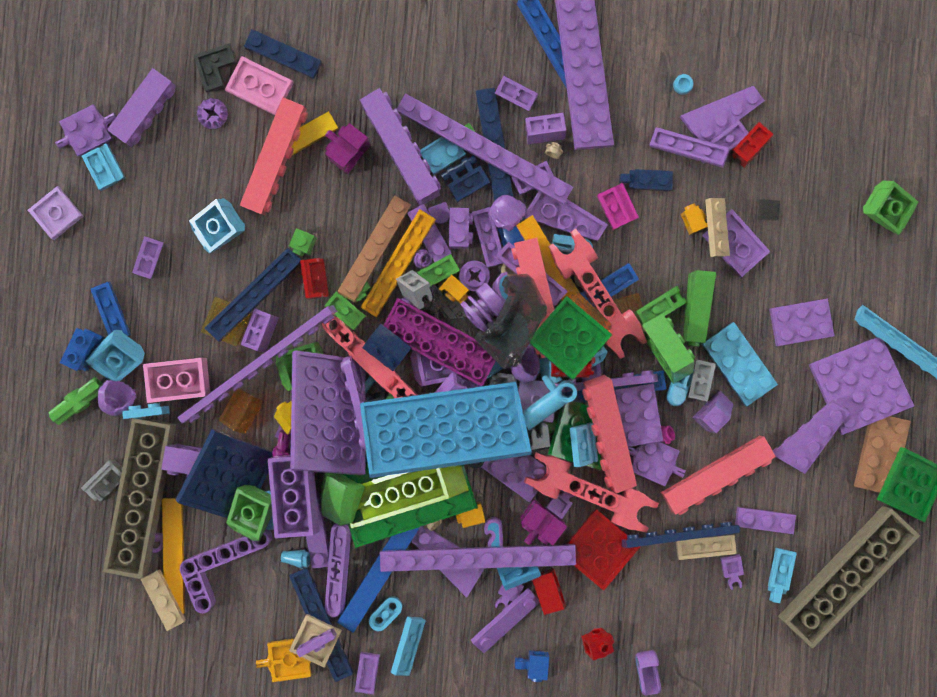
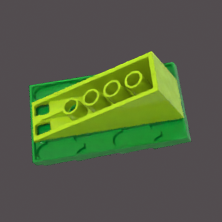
[343,462,478,548]

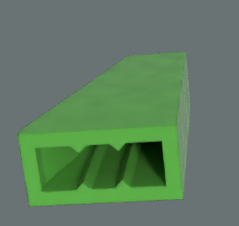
[683,270,716,347]

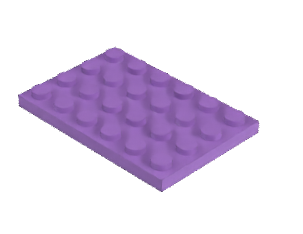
[291,350,365,475]

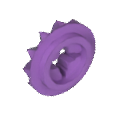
[197,98,228,129]
[459,261,490,291]

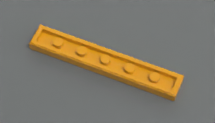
[360,209,436,318]
[516,215,592,315]
[162,498,185,614]

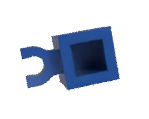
[514,650,549,682]

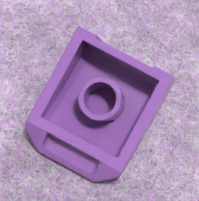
[410,350,461,386]

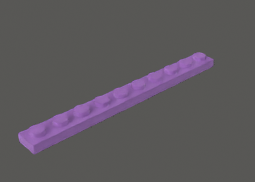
[397,93,573,205]
[177,305,338,423]
[380,544,576,572]

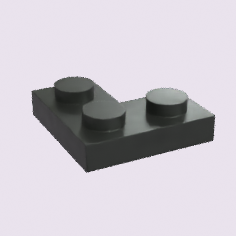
[193,43,237,93]

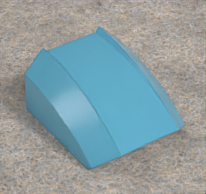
[189,198,245,253]
[85,330,145,381]

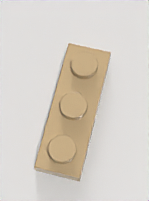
[705,198,730,257]
[676,534,737,560]
[141,569,186,631]

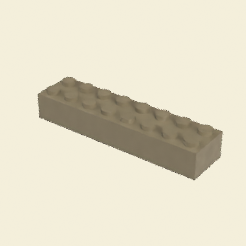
[103,417,177,579]
[778,506,920,649]

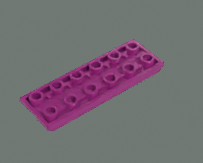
[383,298,500,387]

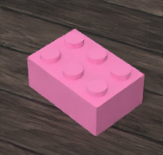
[143,358,210,403]

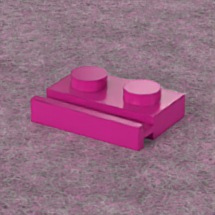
[597,183,639,230]

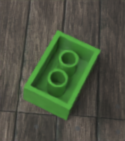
[642,313,695,384]

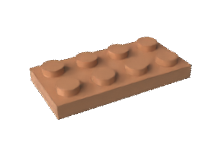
[854,416,911,492]

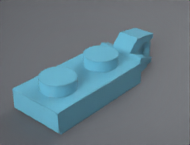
[768,548,796,603]

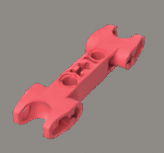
[548,229,647,359]
[322,316,418,398]
[524,452,659,533]

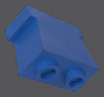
[60,328,104,371]

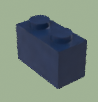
[362,324,411,371]

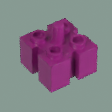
[325,123,371,175]
[520,498,567,545]

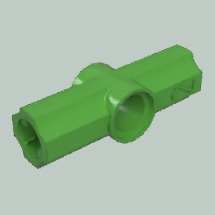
[48,377,103,425]

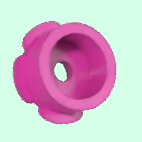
[661,426,675,444]

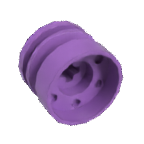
[460,283,511,334]

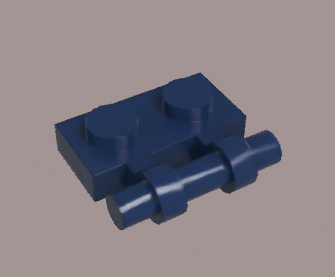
[441,155,490,203]

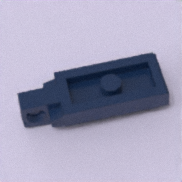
[619,169,673,191]

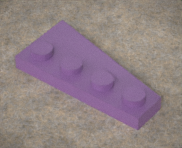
[680,86,765,142]
[523,191,608,242]
[773,400,850,474]
[412,526,485,598]

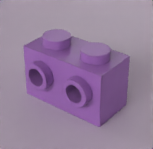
[449,208,473,249]

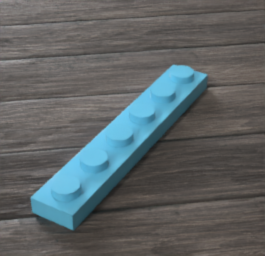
[855,305,937,379]

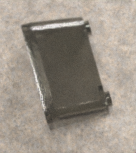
[475,274,547,369]

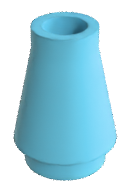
[281,549,310,569]

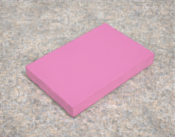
[225,56,294,115]

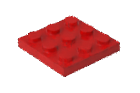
[566,508,641,591]

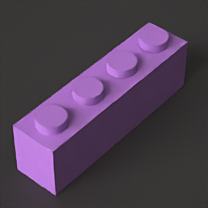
[107,68,176,147]

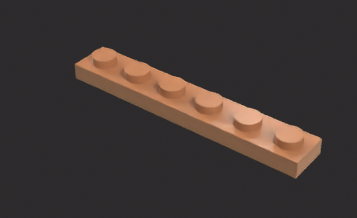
[338,195,411,302]

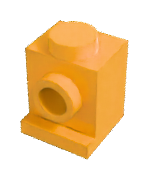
[680,203,708,235]
[439,274,469,304]
[456,501,485,528]

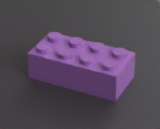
[268,455,320,538]

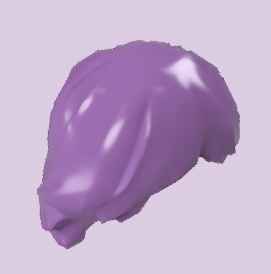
[490,195,527,231]
[511,345,540,383]
[98,380,137,416]

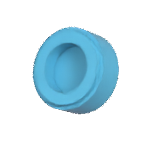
[673,74,694,95]

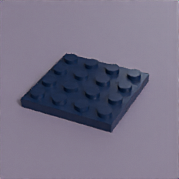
[176,429,273,519]

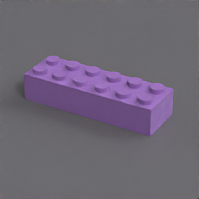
[360,88,441,206]

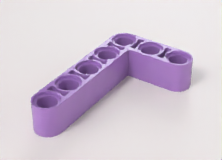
[180,529,273,614]

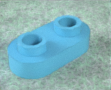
[369,596,402,631]

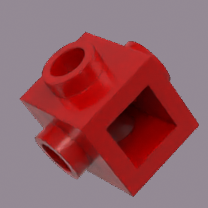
[581,627,614,661]

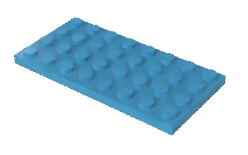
[360,382,532,478]

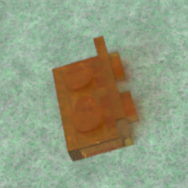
[218,388,263,434]

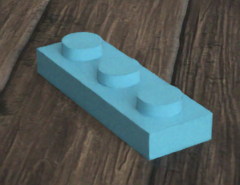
[391,617,426,676]

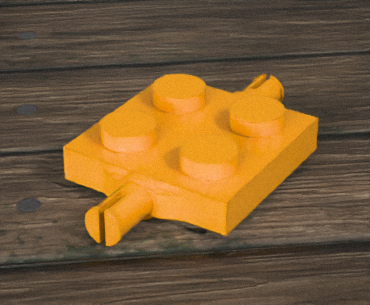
[256,638,312,682]

